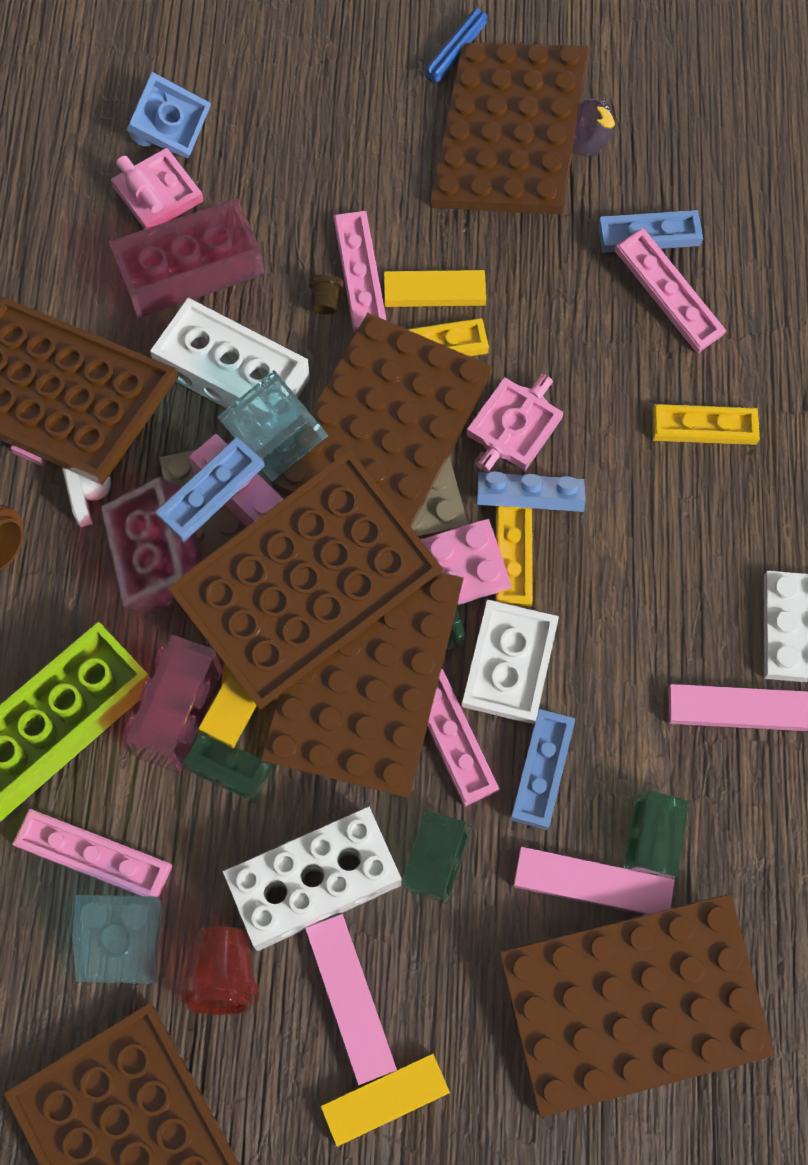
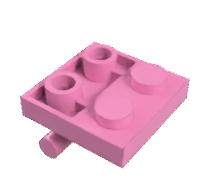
[111,148,204,233]

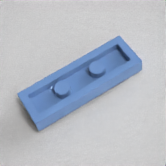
[598,210,703,253]
[155,437,265,542]
[477,471,586,512]
[510,709,575,830]

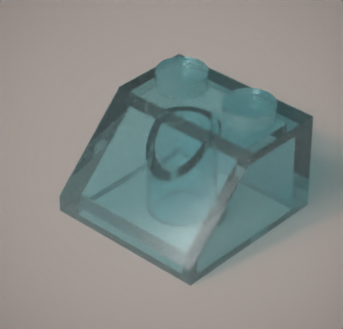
[72,895,163,984]

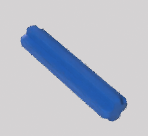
[425,8,487,83]

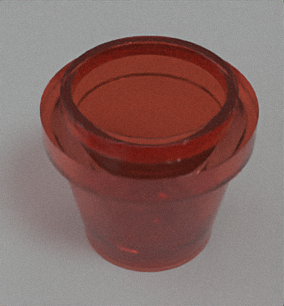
[177,926,260,1015]

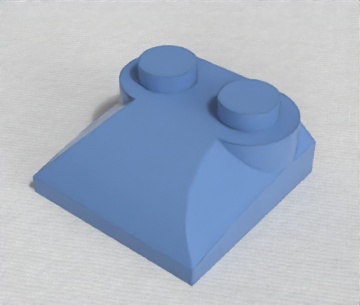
[127,72,211,158]

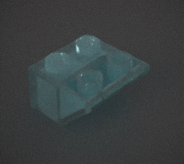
[217,370,328,481]

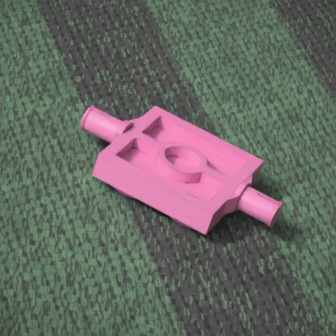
[466,374,564,473]

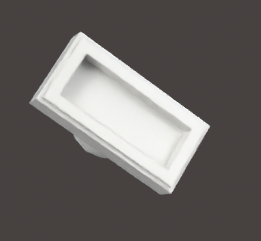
[62,467,111,527]

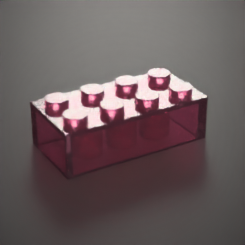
[109,198,265,319]

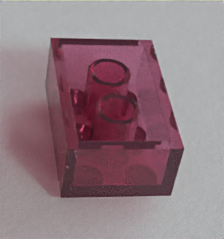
[101,477,203,614]
[124,634,223,774]

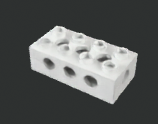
[150,298,310,433]
[223,807,402,951]

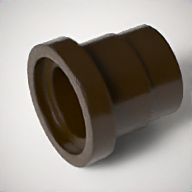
[309,274,343,314]

